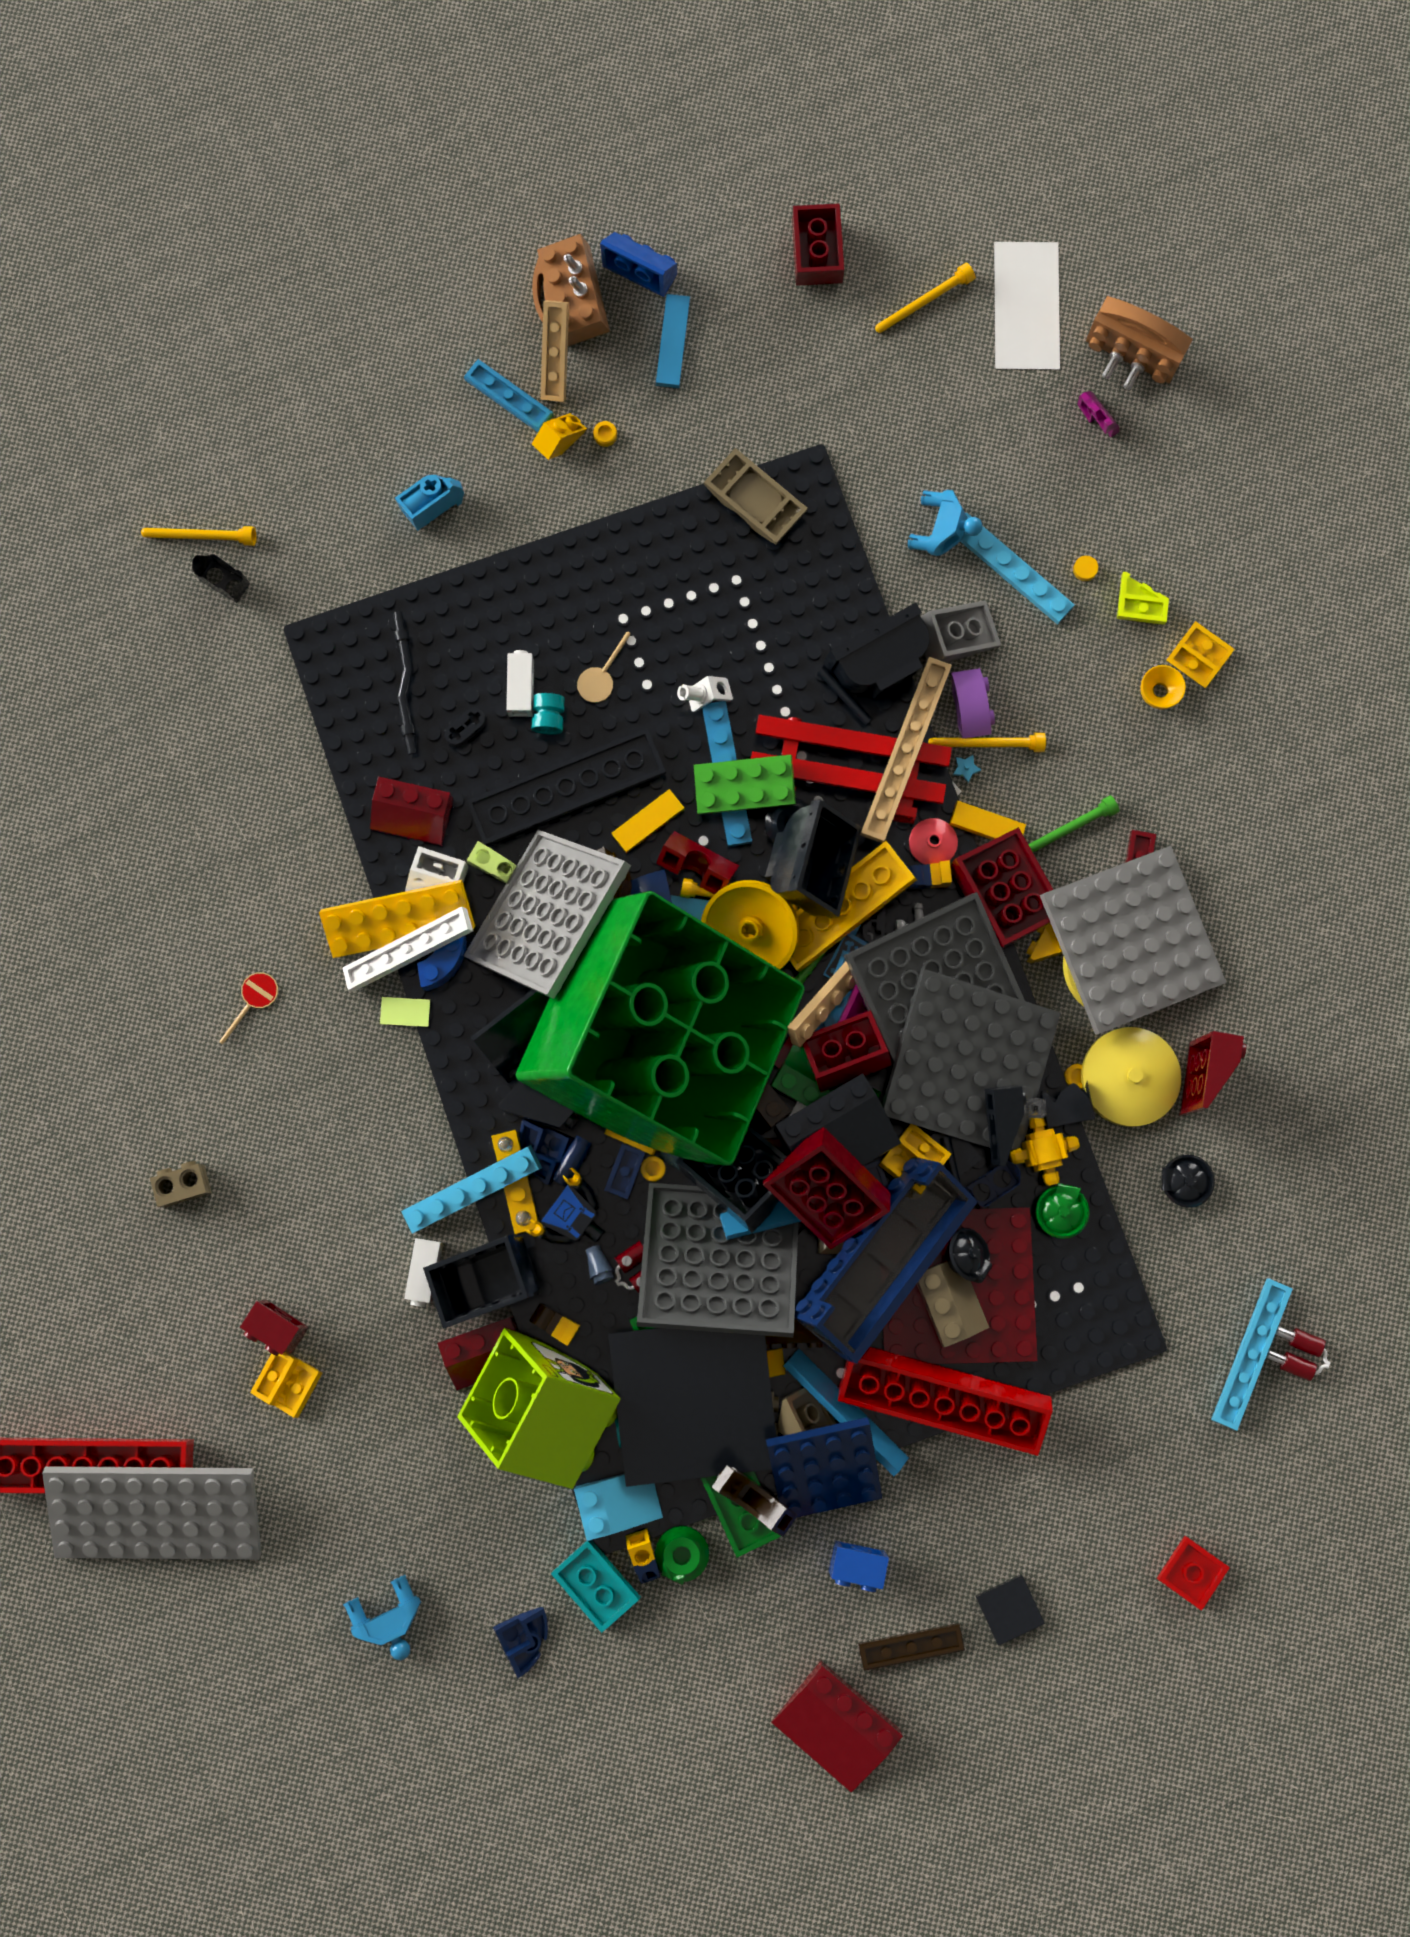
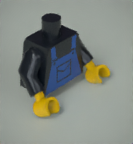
[525,1168,604,1245]

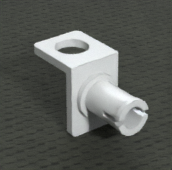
[677,676,733,712]

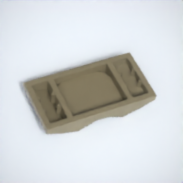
[704,448,808,545]

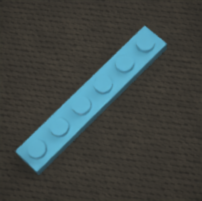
[960,512,1075,625]
[401,1145,542,1233]
[1211,1278,1293,1431]

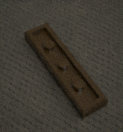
[858,1623,965,1671]

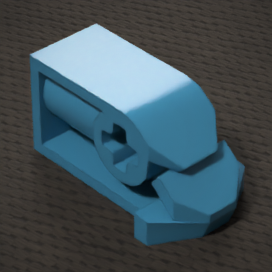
[395,475,464,531]

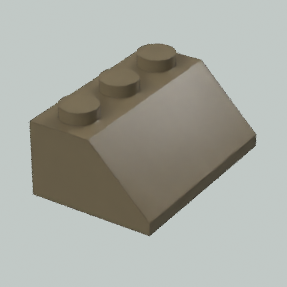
[917,1261,989,1347]

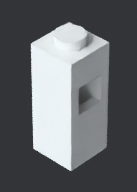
[507,650,534,717]
[404,1238,443,1307]

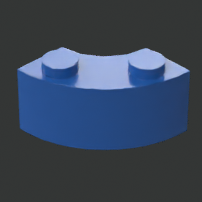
[417,935,467,991]

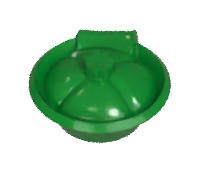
[1036,1183,1089,1239]
[655,1526,709,1585]

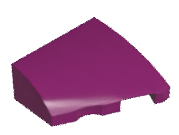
[1077,391,1119,438]

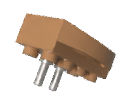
[532,234,610,346]
[1086,296,1193,390]

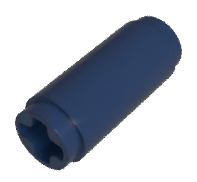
[552,1135,592,1187]

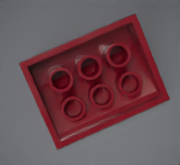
[950,827,1053,949]
[1180,1031,1246,1116]
[763,1127,891,1250]
[771,1660,903,1793]

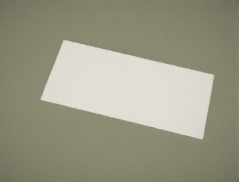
[994,242,1060,369]

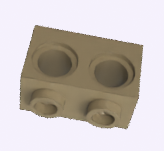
[150,1161,212,1208]

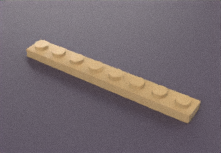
[860,657,952,843]

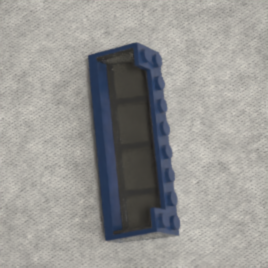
[794,1157,978,1364]

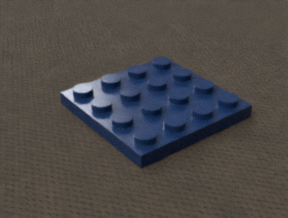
[766,1417,883,1517]

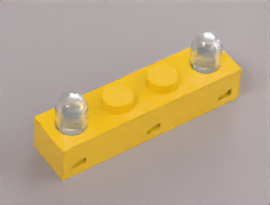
[491,1130,539,1235]

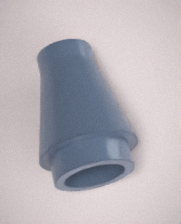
[585,1245,614,1285]

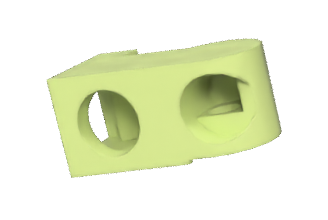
[467,841,517,883]

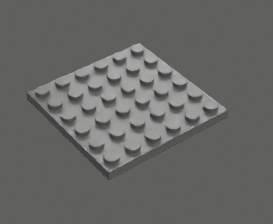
[464,830,631,999]
[1040,846,1226,1035]

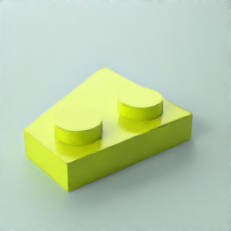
[1117,572,1169,625]

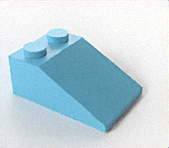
[574,1473,663,1541]

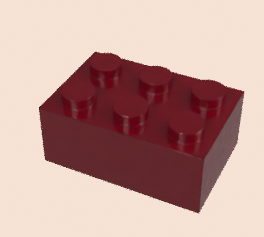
[792,203,844,286]

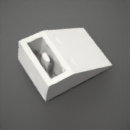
[405,846,469,892]

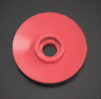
[909,818,958,865]

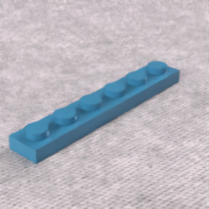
[702,701,752,847]

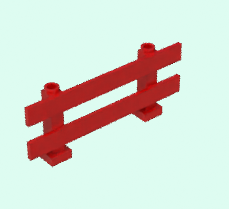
[751,715,952,824]

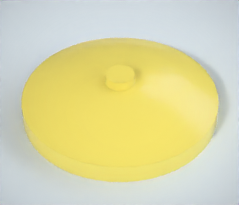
[1081,1027,1181,1127]

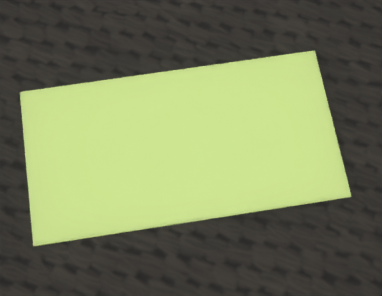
[380,997,430,1027]

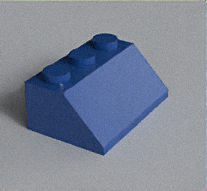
[600,232,677,297]

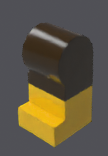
[529,1303,581,1346]

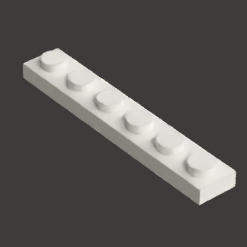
[343,907,473,992]

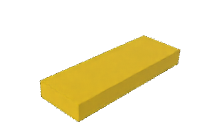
[611,789,685,854]
[949,801,1026,840]

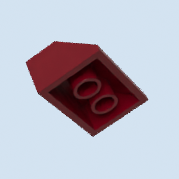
[370,776,454,846]
[802,1010,892,1092]
[437,1316,518,1390]

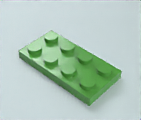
[694,755,796,815]

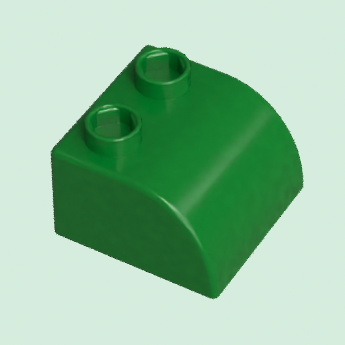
[516,891,805,1166]

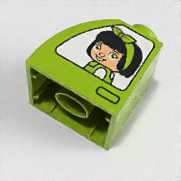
[457,1328,621,1489]

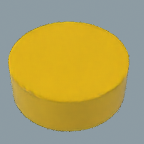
[593,421,617,447]
[1073,556,1098,581]
[1064,1064,1083,1089]
[641,1156,666,1182]

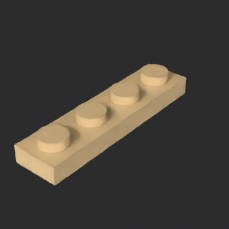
[540,300,569,402]
[787,961,856,1047]

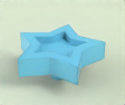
[953,755,981,783]

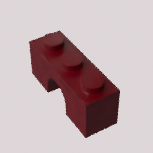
[656,831,739,895]

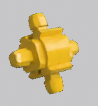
[1009,1115,1080,1186]

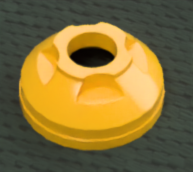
[1140,665,1186,710]

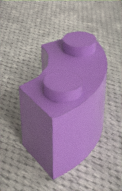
[951,668,995,738]

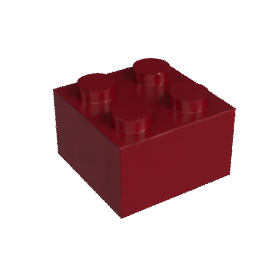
[240,1300,309,1356]

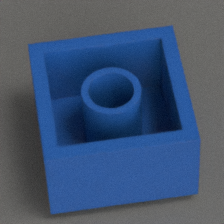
[829,1540,889,1592]

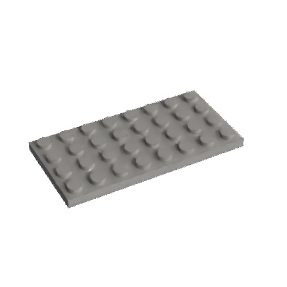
[42,1466,261,1560]

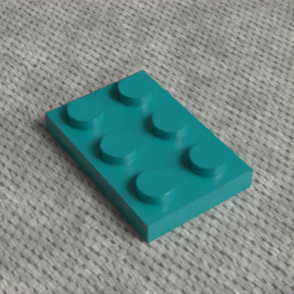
[551,1540,641,1633]

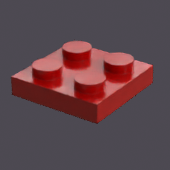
[1156,1536,1230,1611]

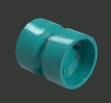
[531,693,565,735]

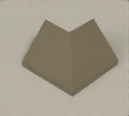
[777,1387,837,1435]

